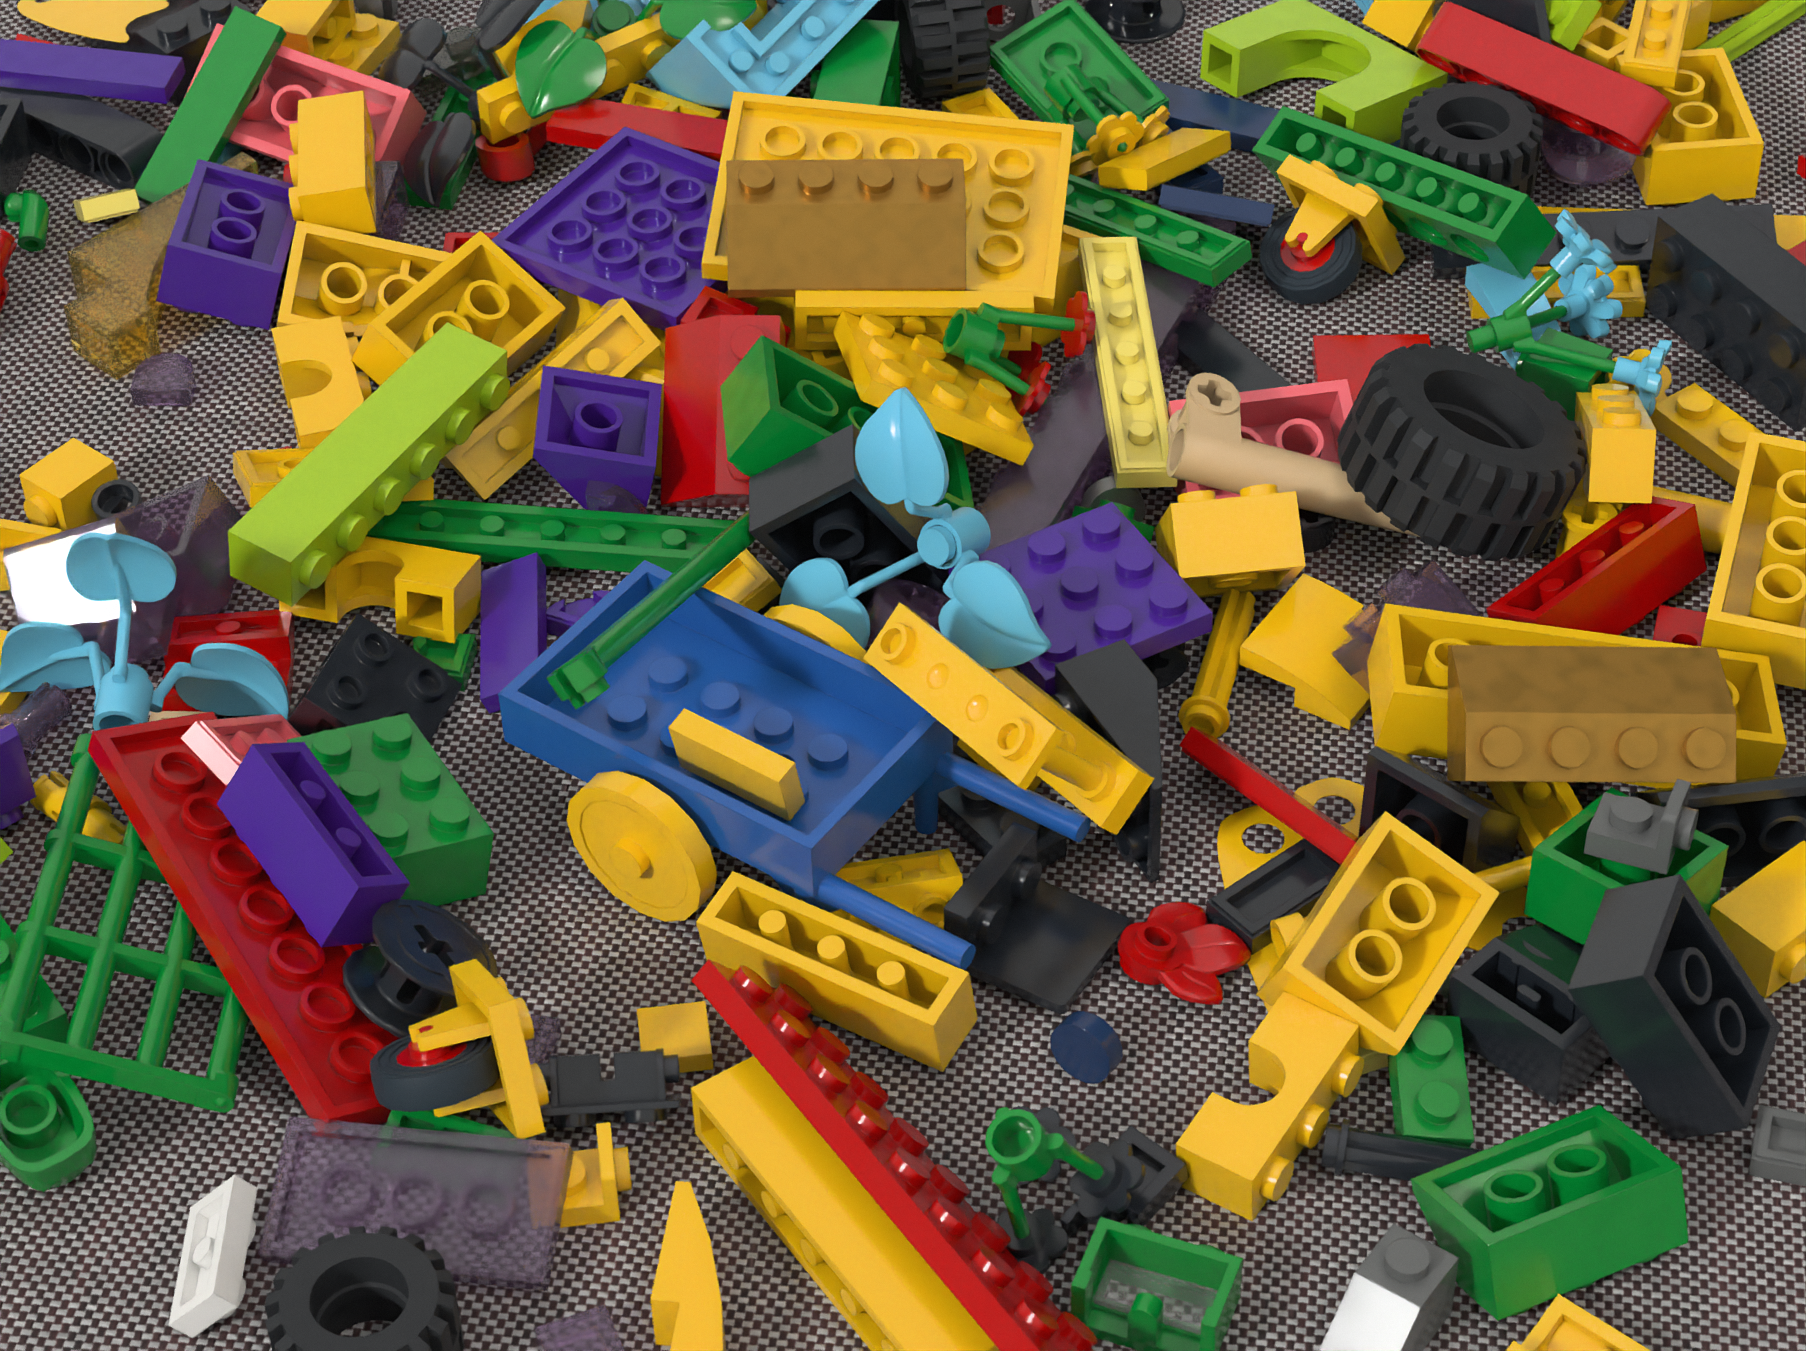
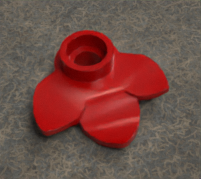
[1118,902,1251,1005]

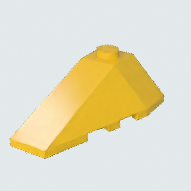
[276,220,453,337]

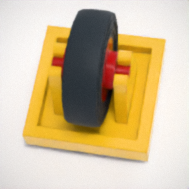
[1260,154,1406,305]
[370,959,549,1141]

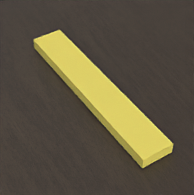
[1078,237,1178,488]

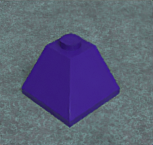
[533,365,662,514]

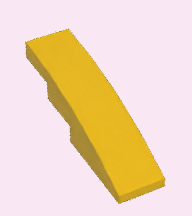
[650,1181,726,1351]

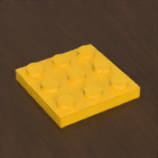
[832,310,1034,466]

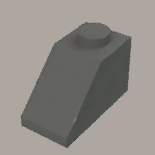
[1319,1223,1459,1351]

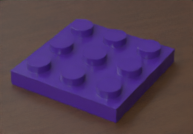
[949,502,1213,696]

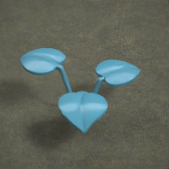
[779,387,1052,669]
[0,532,289,731]

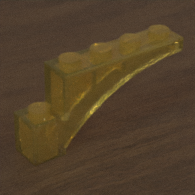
[64,152,259,380]

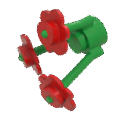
[943,291,1096,417]

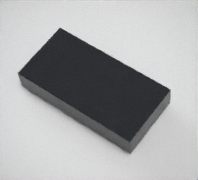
[1206,838,1341,955]

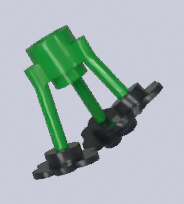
[985,1106,1146,1274]

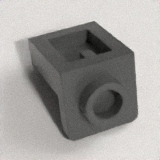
[1584,779,1699,874]

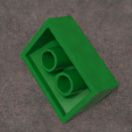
[1411,1105,1689,1321]

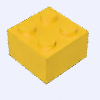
[1155,484,1306,597]

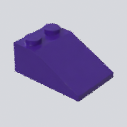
[156,159,297,330]

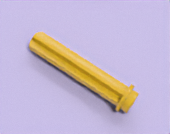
[1178,588,1256,738]

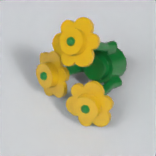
[1044,64,1170,181]

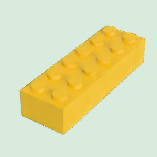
[1367,603,1787,789]

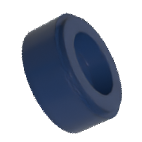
[1050,1011,1123,1084]

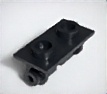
[536,1048,682,1128]

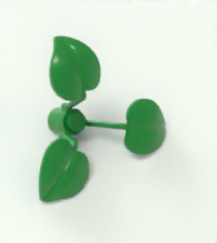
[515,0,757,119]

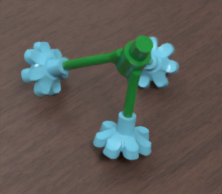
[1466,209,1672,416]

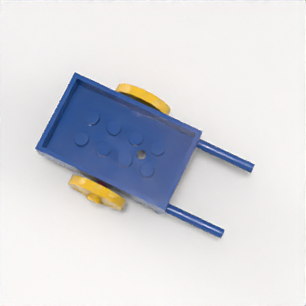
[498,560,1091,970]

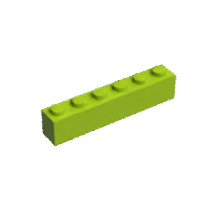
[228,322,510,607]

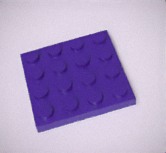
[492,127,728,331]

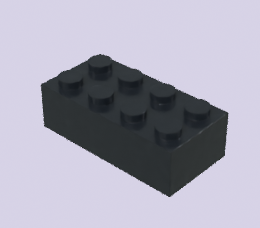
[1645,193,1806,432]

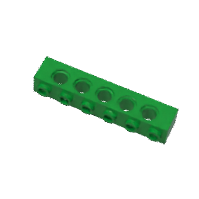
[1252,106,1557,280]

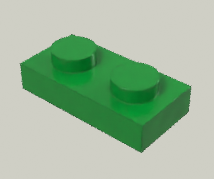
[1387,1014,1474,1147]

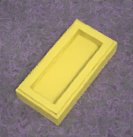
[73,189,140,223]

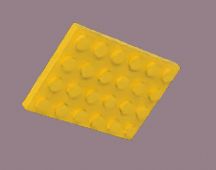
[701,91,1074,314]

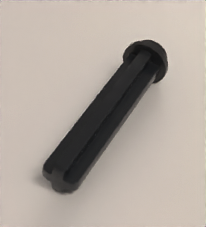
[1321,1118,1483,1181]

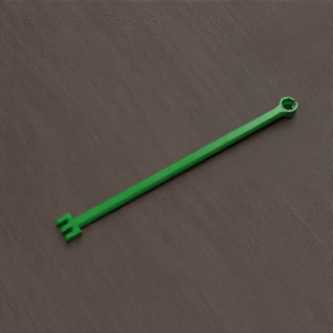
[546,510,756,709]

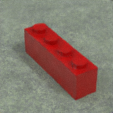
[1486,496,1707,635]

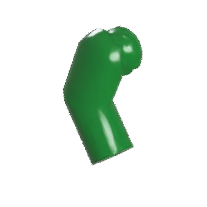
[5,190,49,252]

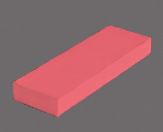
[181,714,301,786]

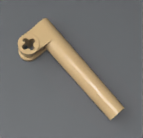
[1166,373,1420,537]

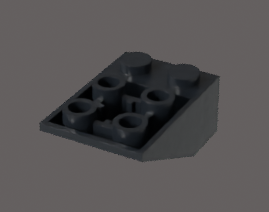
[1051,639,1163,883]
[1446,923,1611,1106]

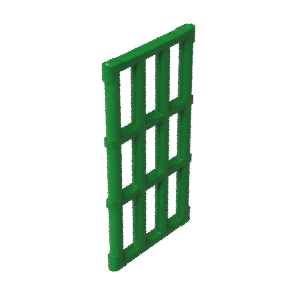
[0,733,249,1113]

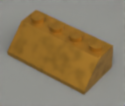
[726,158,966,298]
[1447,645,1736,783]

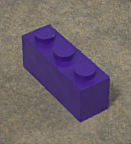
[217,742,410,947]

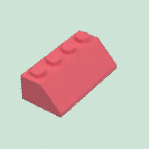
[184,23,427,188]

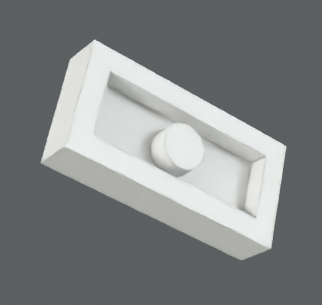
[168,1175,258,1338]

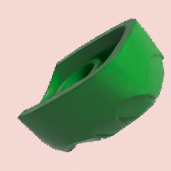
[0,1060,97,1192]

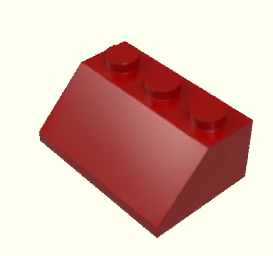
[661,315,786,508]

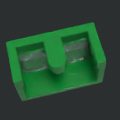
[1071,1217,1243,1351]

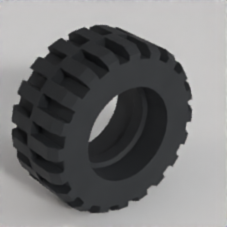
[1337,344,1587,561]

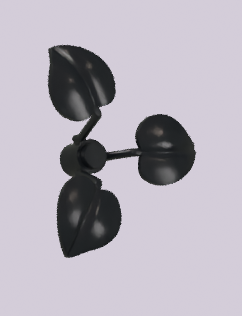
[378,0,544,207]

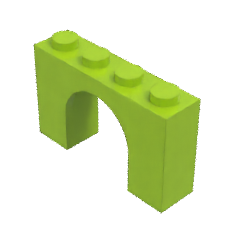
[1200,0,1448,144]

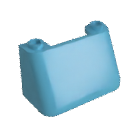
[645,0,879,109]

